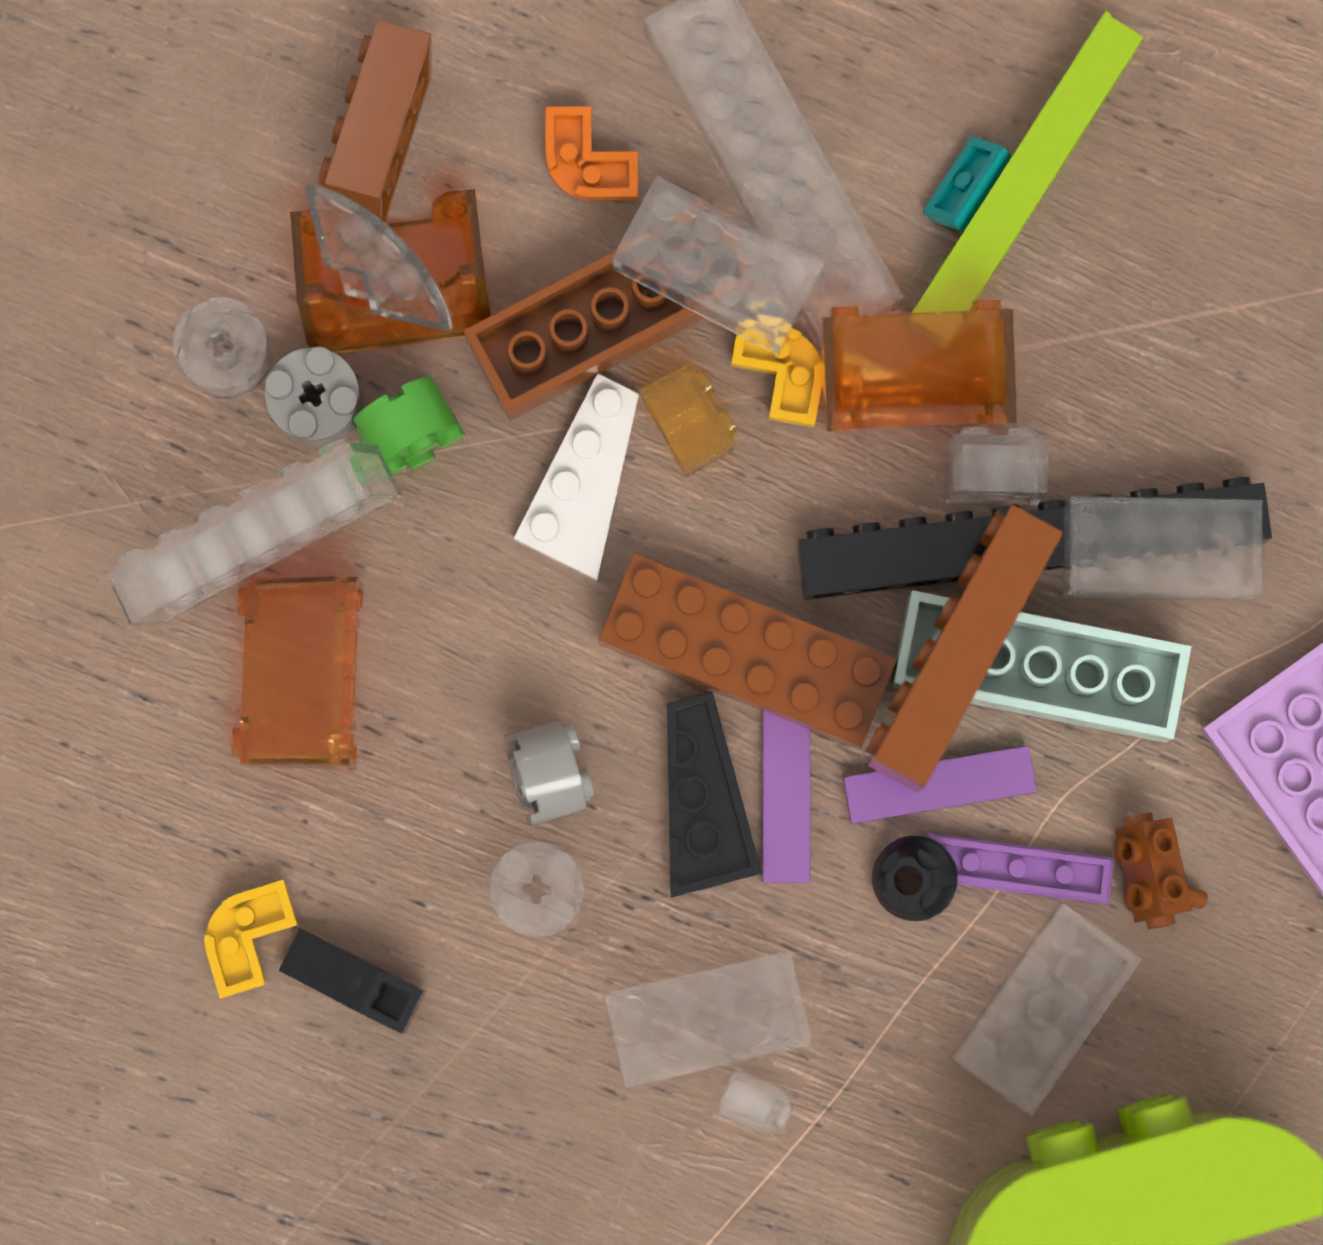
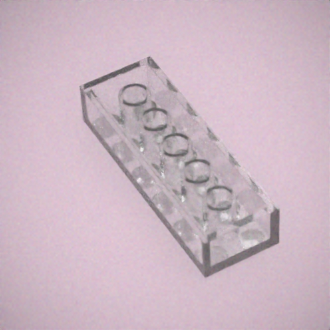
[105,439,403,624]

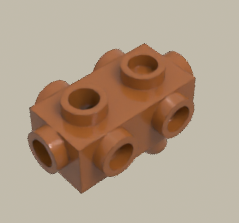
[1114,812,1208,930]

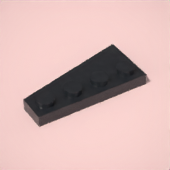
[667,691,762,898]

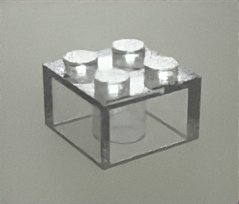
[945,427,1048,506]

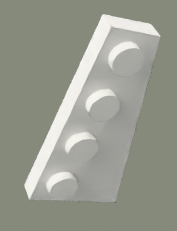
[514,373,639,581]

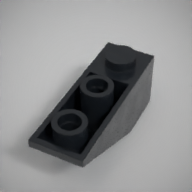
[279,928,427,1034]

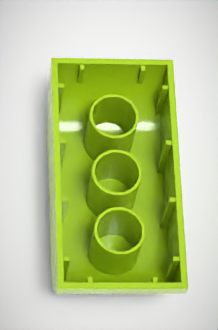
[948,1094,1323,1245]

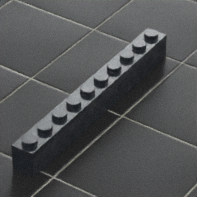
[797,477,1272,600]

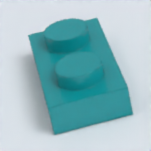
[922,136,1012,233]

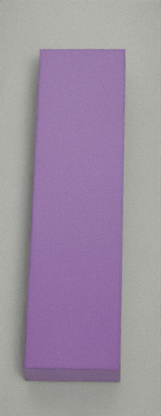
[763,711,810,883]
[843,746,1037,824]
[920,833,1114,905]

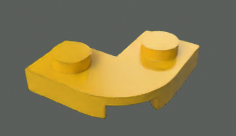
[731,318,824,428]
[204,880,299,999]

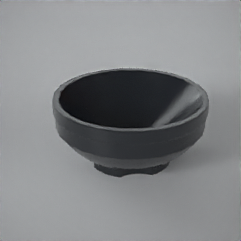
[872,835,958,921]

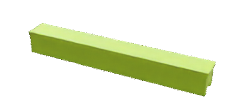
[905,11,1144,349]

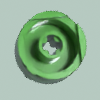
[353,376,465,479]

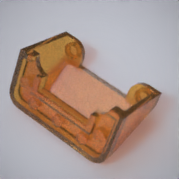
[290,189,491,353]
[821,300,1017,432]
[231,576,364,770]

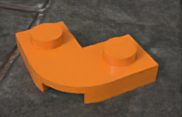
[545,106,638,201]

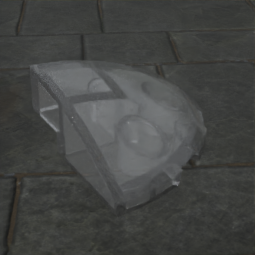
[304,183,454,332]

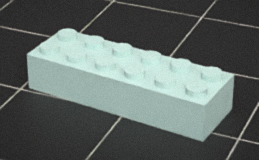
[890,590,1191,743]

